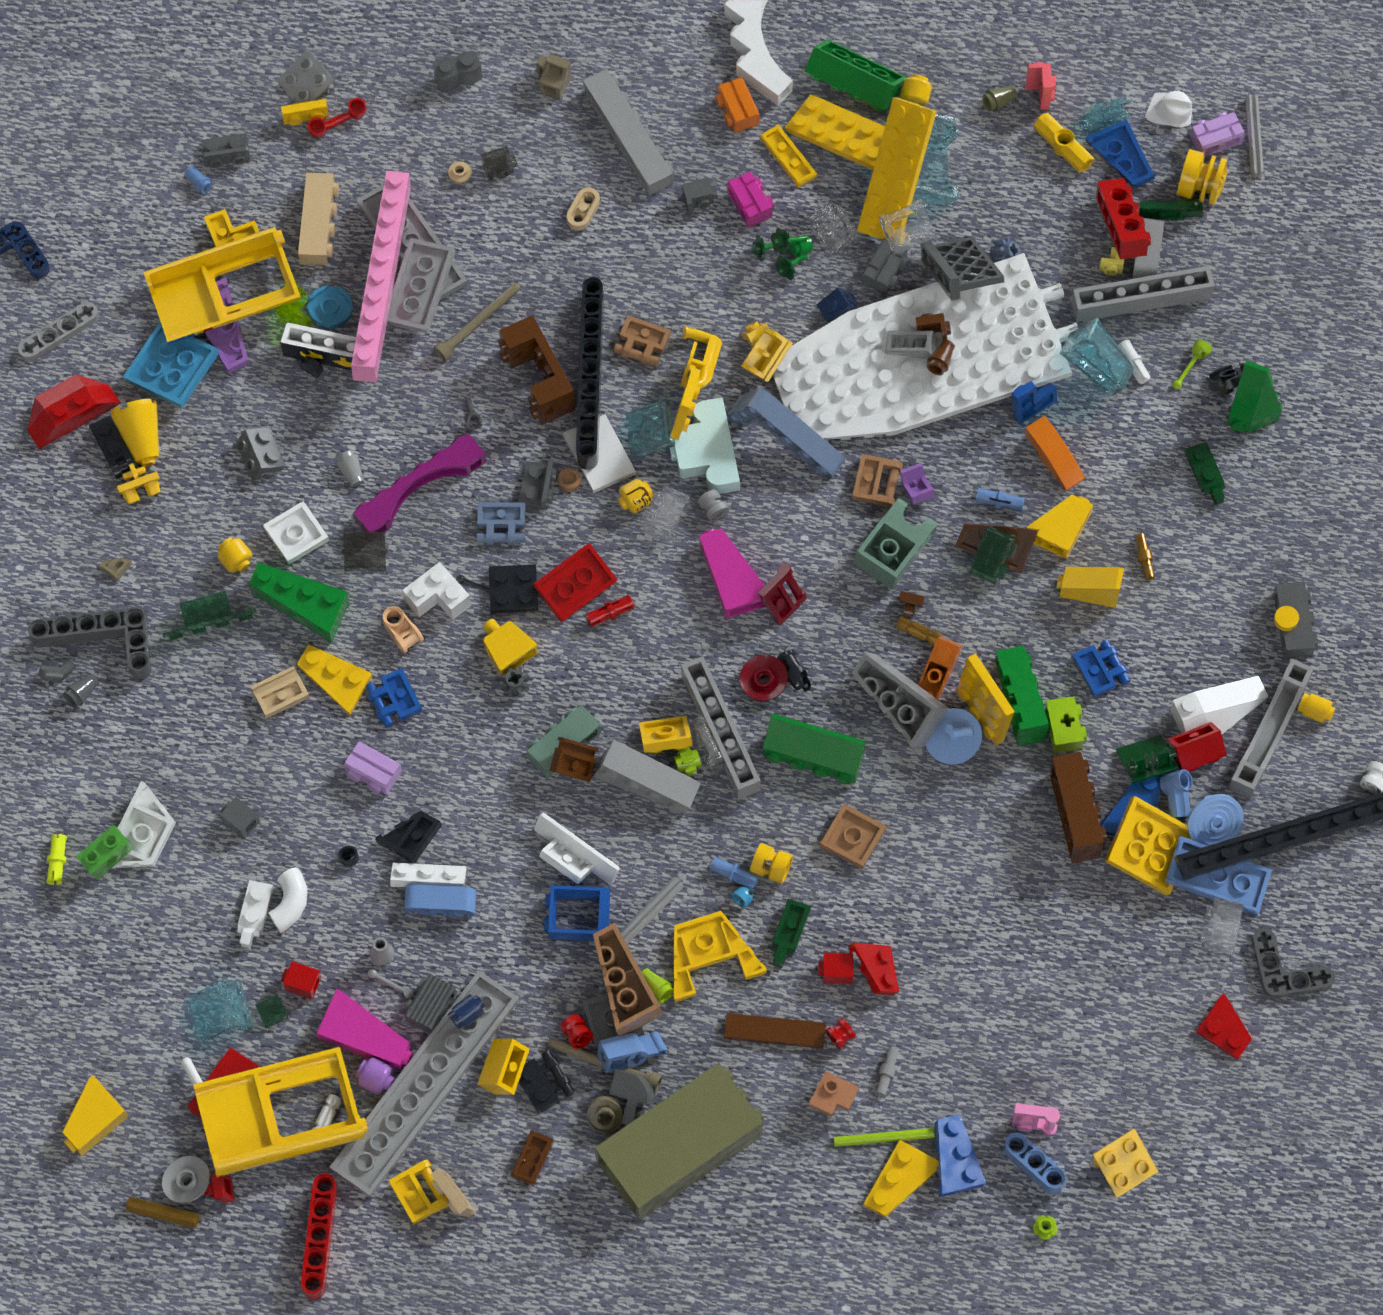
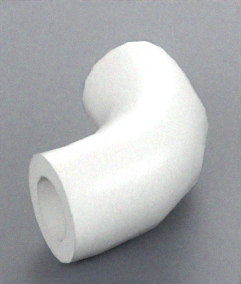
[268,867,308,933]

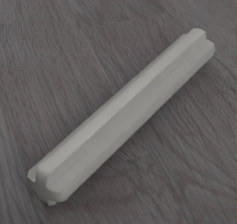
[1245,94,1264,177]
[620,877,683,944]

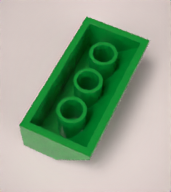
[804,39,907,111]
[763,713,865,784]

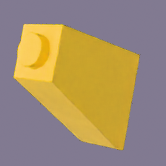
[1027,495,1093,559]
[1056,567,1124,608]
[62,1075,128,1156]

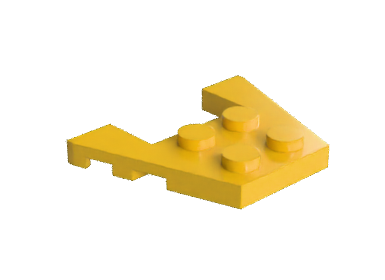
[674,911,767,1002]

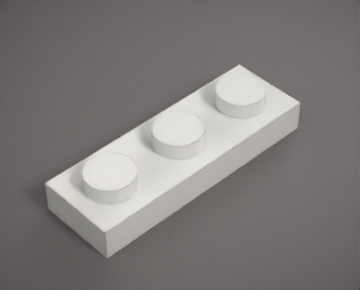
[390,863,466,888]

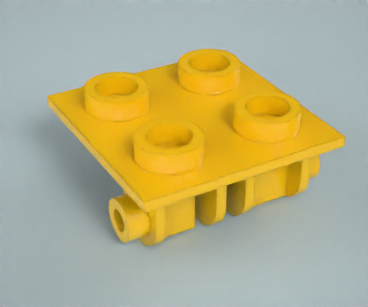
[1092,1128,1158,1198]

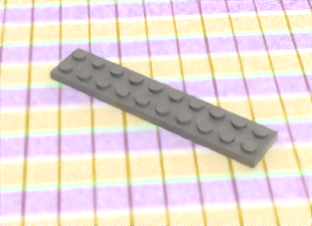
[329,971,519,1198]

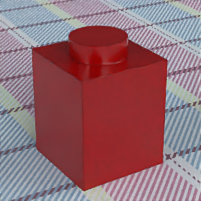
[818,953,853,984]
[281,961,322,1000]

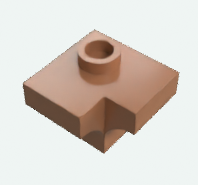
[809,1071,859,1117]

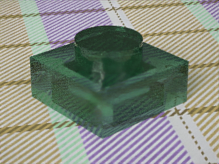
[255,994,288,1029]

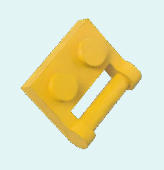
[388,1159,449,1225]

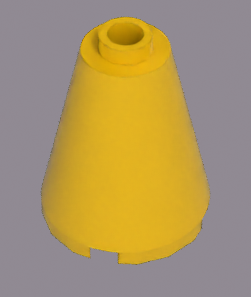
[110,399,159,467]

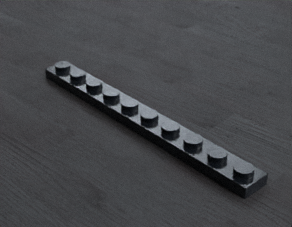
[1174,792,1383,881]

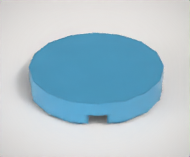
[307,285,353,329]

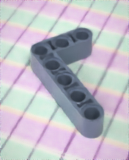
[726,388,845,479]

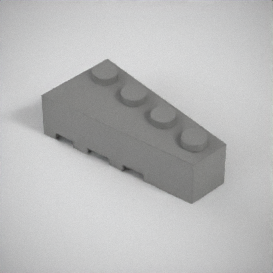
[852,653,949,748]
[593,740,701,814]

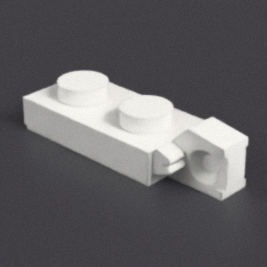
[237,880,274,949]

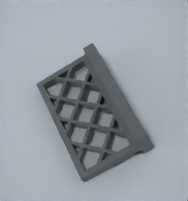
[920,237,1004,301]

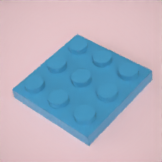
[123,322,219,408]

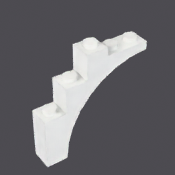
[724,0,793,106]

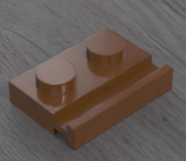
[549,737,599,782]

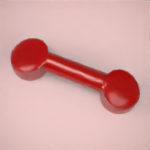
[308,98,366,138]

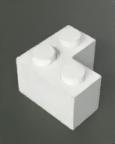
[402,562,471,620]

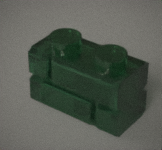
[969,527,1017,584]

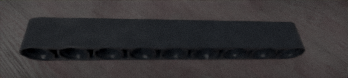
[576,277,604,470]

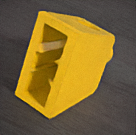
[483,619,538,677]

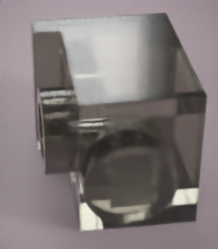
[481,146,518,183]

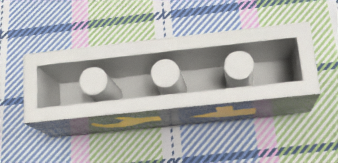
[281,323,356,371]

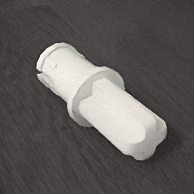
[1117,340,1150,384]

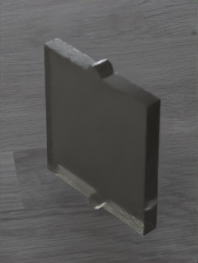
[341,532,388,571]

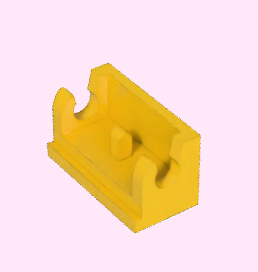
[741,327,793,382]

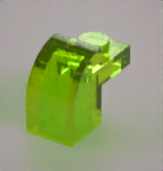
[275,282,312,328]

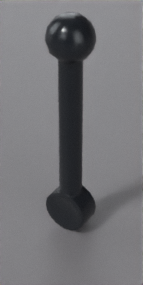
[456,575,490,593]

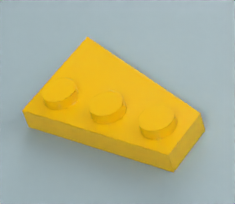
[297,644,372,716]
[863,1140,939,1218]

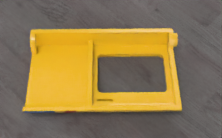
[143,227,301,345]

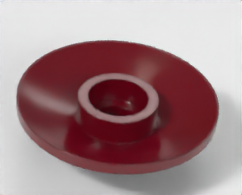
[740,654,788,701]

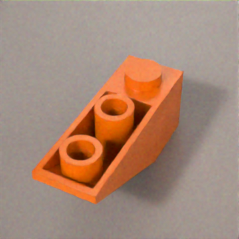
[918,636,964,701]

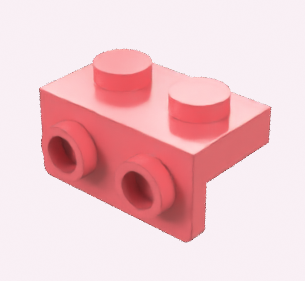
[1025,62,1056,110]

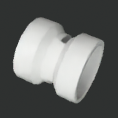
[1360,761,1383,794]

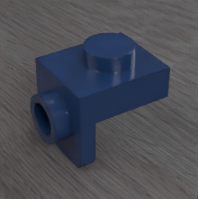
[816,287,858,323]

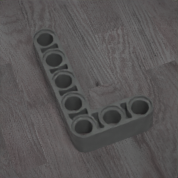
[28,607,152,680]

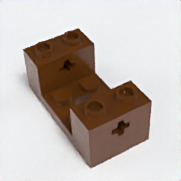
[497,315,575,425]

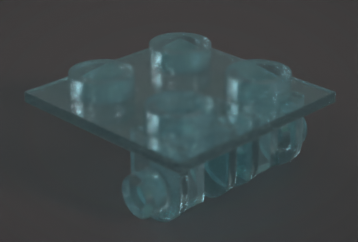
[1080,97,1133,131]

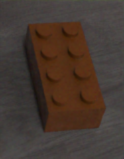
[1049,752,1107,863]

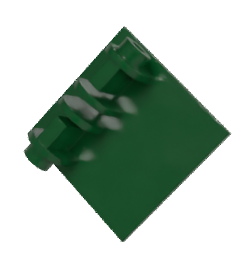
[1116,735,1179,783]

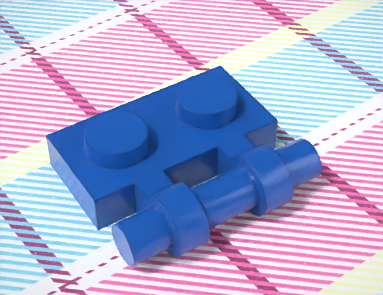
[1072,640,1131,698]
[365,668,422,728]

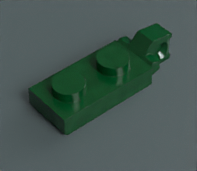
[1139,199,1203,221]
[1184,442,1225,505]
[771,899,811,968]

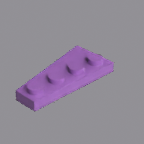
[204,277,249,374]

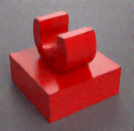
[204,1173,235,1203]

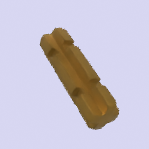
[896,616,942,645]

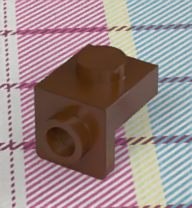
[916,313,951,341]

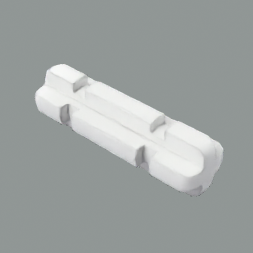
[312,1094,341,1130]

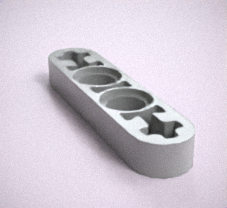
[18,302,99,362]

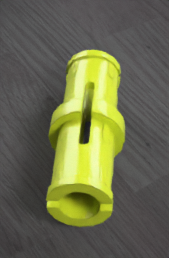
[46,834,67,885]

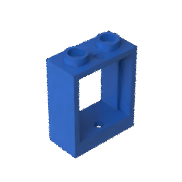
[544,885,610,941]

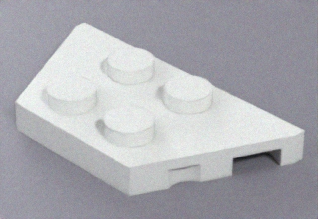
[112,781,176,868]

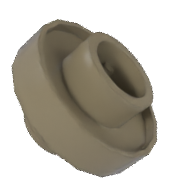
[587,1096,624,1133]

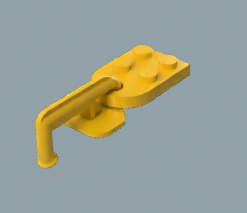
[670,326,722,440]

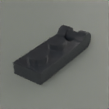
[89,415,137,480]

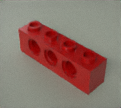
[1096,178,1151,259]

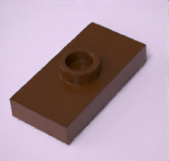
[511,1130,554,1187]

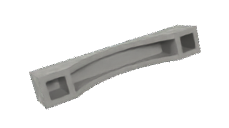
[1228,659,1314,800]

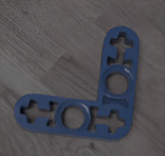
[0,222,50,278]

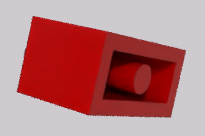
[1167,722,1227,772]

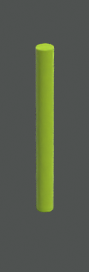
[834,1128,935,1147]

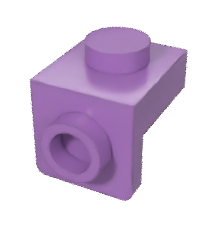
[900,463,935,505]

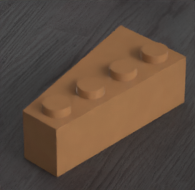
[593,923,664,1036]

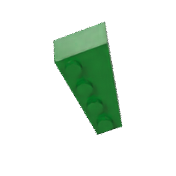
[249,562,349,643]
[994,645,1050,747]

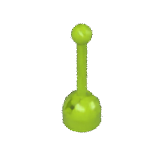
[1172,339,1213,389]

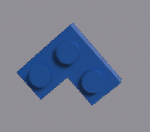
[1012,381,1057,425]

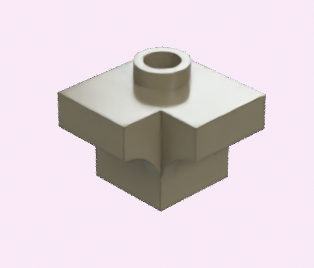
[536,54,572,100]

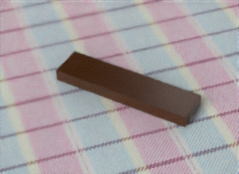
[724,1013,826,1049]

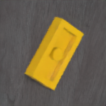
[281,99,329,126]

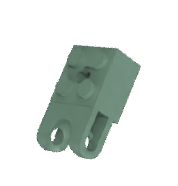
[853,498,938,589]

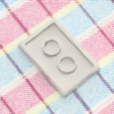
[563,414,636,493]

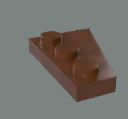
[955,523,1040,574]

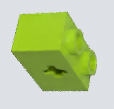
[1045,696,1087,753]

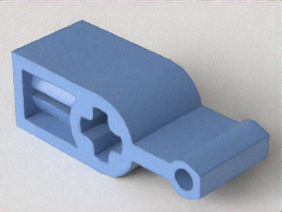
[597,1031,667,1074]

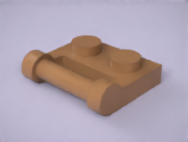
[852,454,903,508]

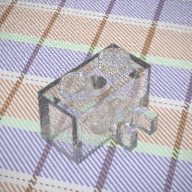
[641,485,690,544]

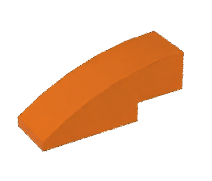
[1024,415,1085,491]

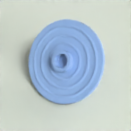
[926,708,982,765]
[1188,794,1244,846]

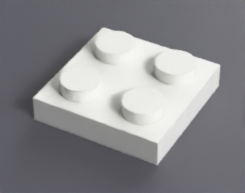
[263,501,329,565]

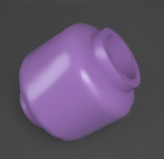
[355,1058,394,1095]

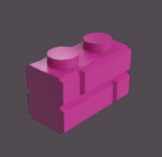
[727,172,774,228]

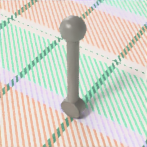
[368,969,414,999]

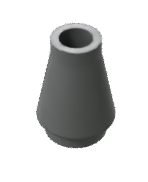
[63,673,99,707]

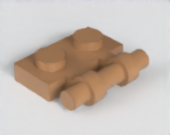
[614,315,671,367]

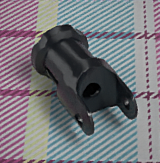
[777,649,811,691]

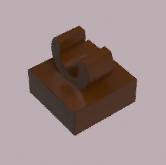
[899,591,925,616]

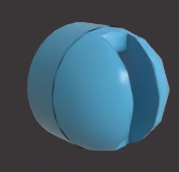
[731,886,753,909]

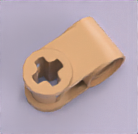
[383,606,424,654]

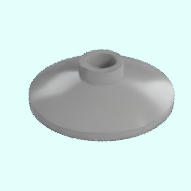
[162,1156,210,1204]

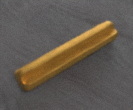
[126,1197,200,1228]

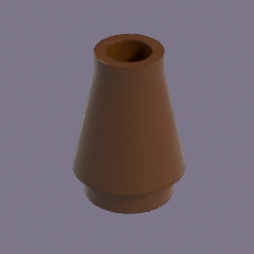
[927,340,955,375]

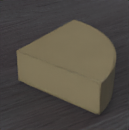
[98,558,132,581]

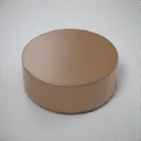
[557,468,581,492]

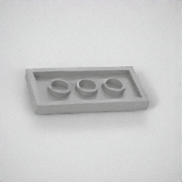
[387,238,456,334]

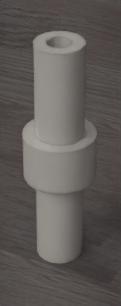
[876,1046,899,1096]

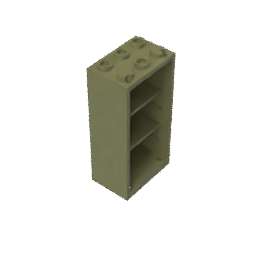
[595,1063,764,1221]

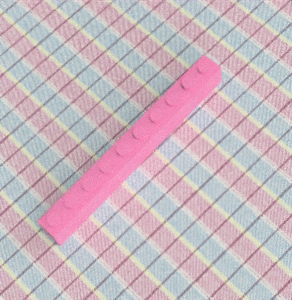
[351,171,411,383]

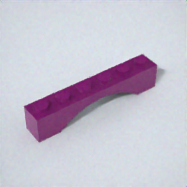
[354,434,486,541]

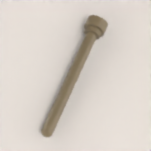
[433,283,520,362]
[548,1039,663,1094]

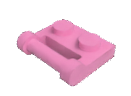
[1012,1103,1060,1136]

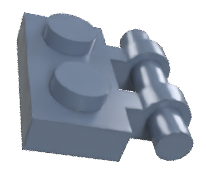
[477,502,526,545]

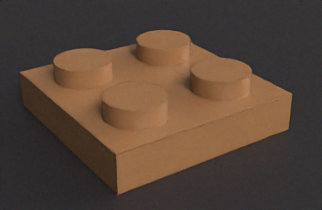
[820,804,887,869]

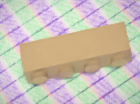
[298,173,339,265]

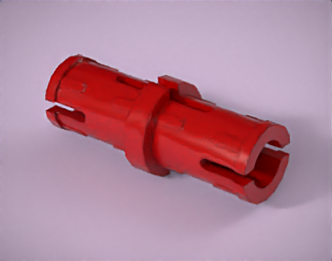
[585,595,635,628]

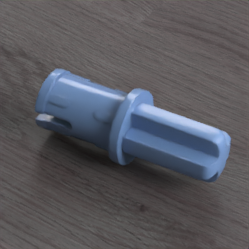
[710,857,759,889]

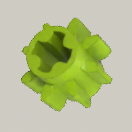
[673,747,702,776]

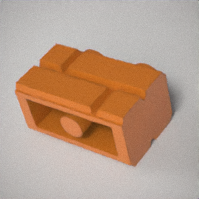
[715,77,760,133]

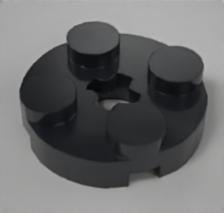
[1206,363,1245,395]

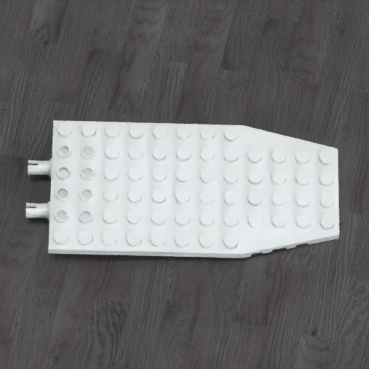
[772,253,1080,442]

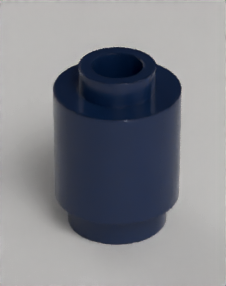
[448,994,486,1030]

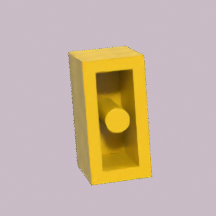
[477,1039,530,1095]

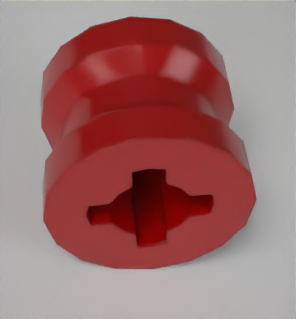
[825,1018,856,1050]

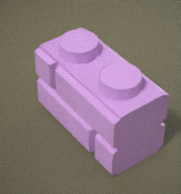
[1190,112,1245,157]
[344,741,402,795]

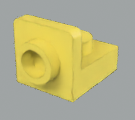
[1099,247,1124,276]

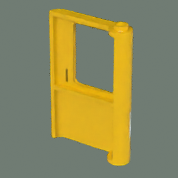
[193,1047,368,1177]

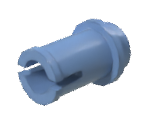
[184,166,212,194]

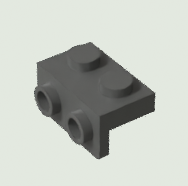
[236,427,286,480]

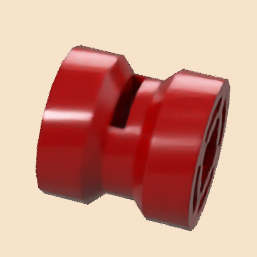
[560,1014,593,1049]

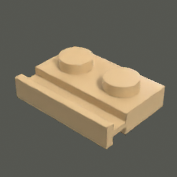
[250,666,310,719]
[430,1168,476,1218]

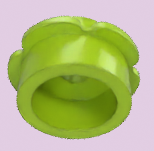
[1033,1215,1058,1240]

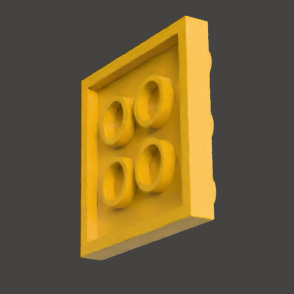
[957,653,1015,746]
[1104,796,1192,896]

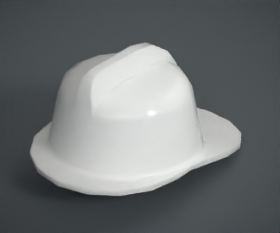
[1145,91,1192,127]

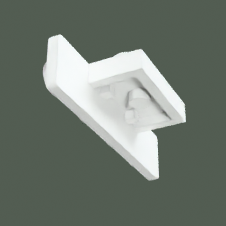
[534,813,619,885]

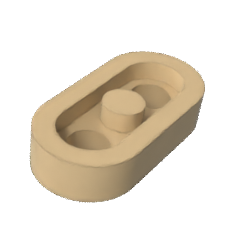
[567,188,600,231]

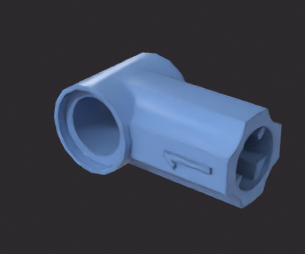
[1160,769,1192,820]

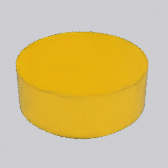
[1274,606,1299,631]

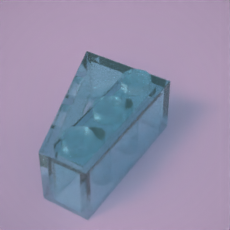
[1060,318,1135,396]

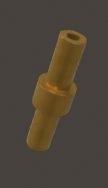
[1136,533,1155,580]

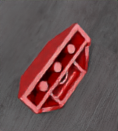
[27,374,121,449]

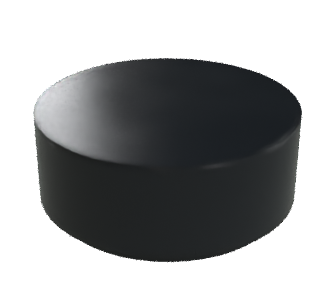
[300,356,324,378]

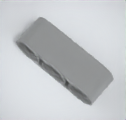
[1132,218,1165,279]

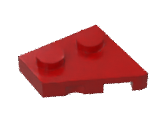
[1196,993,1252,1060]

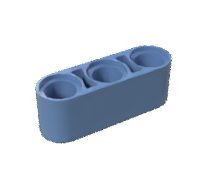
[404,884,477,917]
[1004,1133,1066,1195]

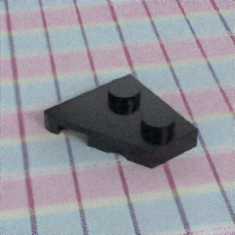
[375,810,442,864]

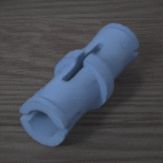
[975,488,1025,512]

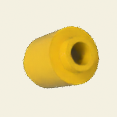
[1297,693,1336,724]

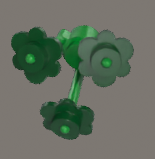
[752,228,813,280]

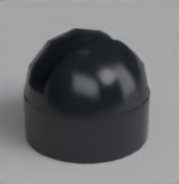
[338,845,359,867]

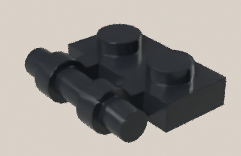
[519,1050,575,1114]

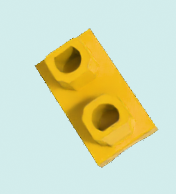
[117,463,160,505]

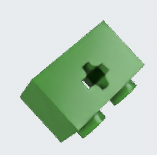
[76,824,135,880]

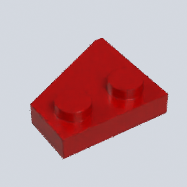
[848,943,899,995]

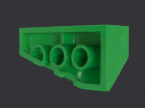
[1227,360,1283,433]

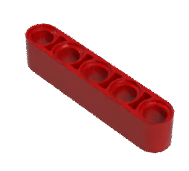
[301,1173,337,1300]

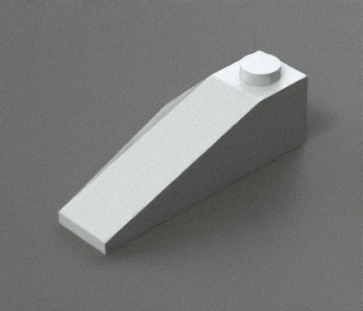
[1170,676,1268,734]

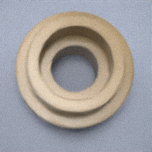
[448,162,471,183]

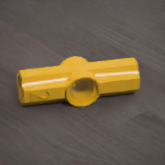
[1033,113,1094,173]

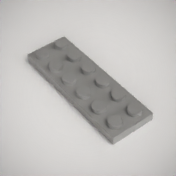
[356,184,468,301]

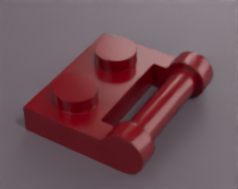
[758,563,807,625]

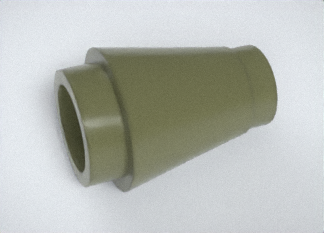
[982,86,1017,112]

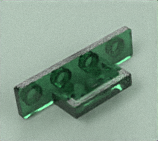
[162,590,257,641]

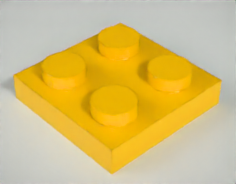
[639,715,692,754]

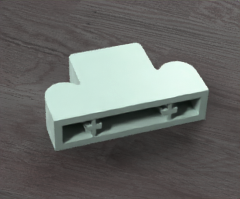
[670,397,740,494]

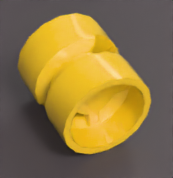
[750,843,793,884]

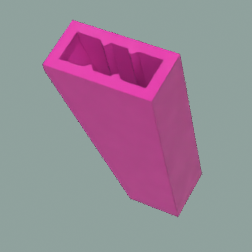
[699,528,766,619]
[317,989,413,1071]

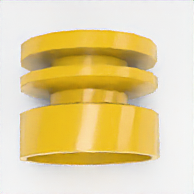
[1176,149,1227,206]

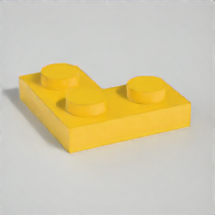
[204,209,259,247]

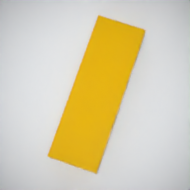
[760,124,817,188]

